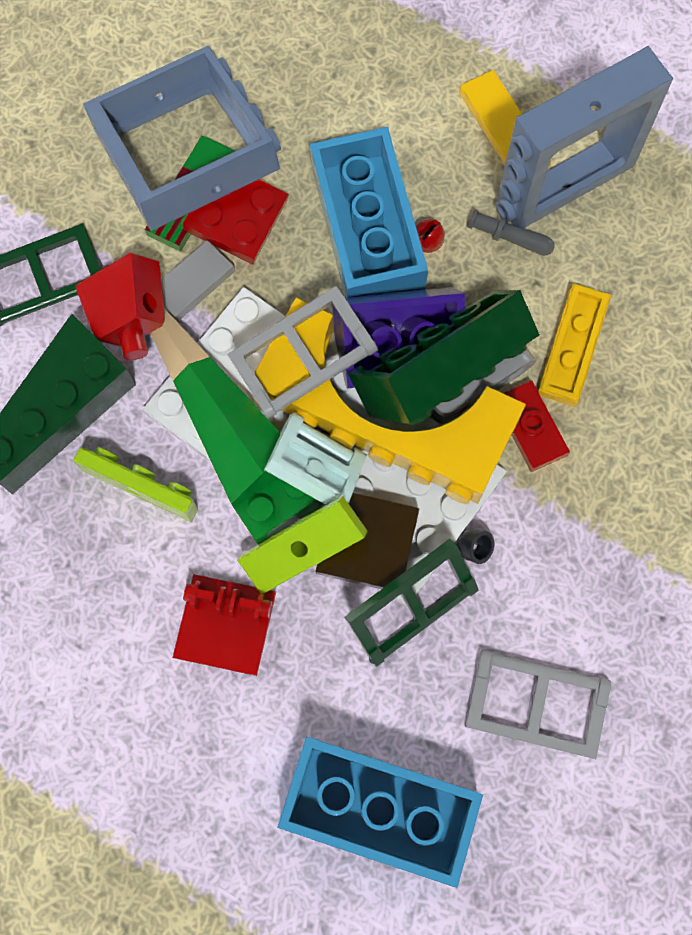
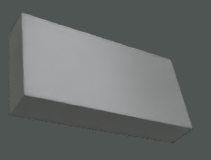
[161,240,235,322]

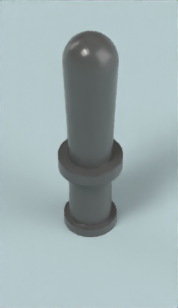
[468,209,555,256]

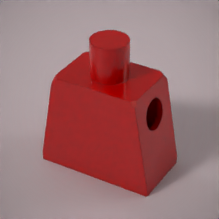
[75,252,165,360]

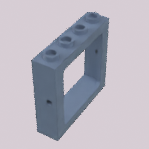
[496,45,674,228]
[83,46,281,231]

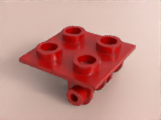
[172,574,276,676]

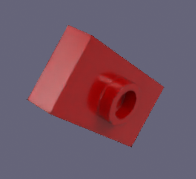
[503,380,570,472]

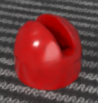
[416,218,445,253]

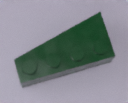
[347,290,540,425]
[0,314,136,495]

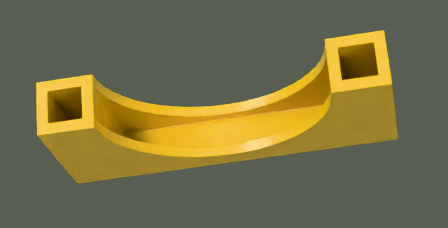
[252,298,526,504]

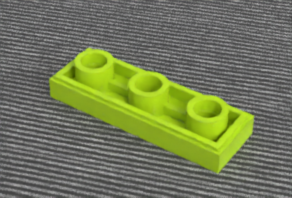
[73,447,198,523]
[237,496,368,594]

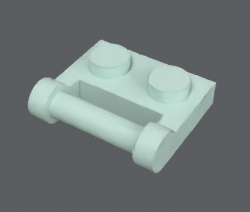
[264,412,367,505]

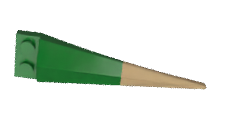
[150,308,323,544]

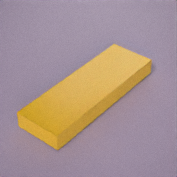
[459,70,552,167]
[538,283,611,407]

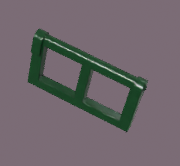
[0,223,102,326]
[344,539,479,668]

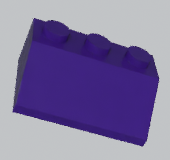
[332,287,465,389]

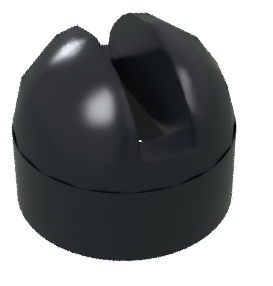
[457,528,495,564]

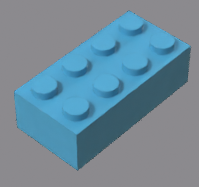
[310,127,428,297]
[277,736,484,888]

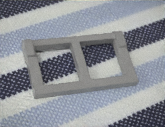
[227,286,378,419]
[465,649,611,759]

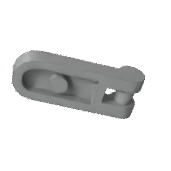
[431,348,536,424]

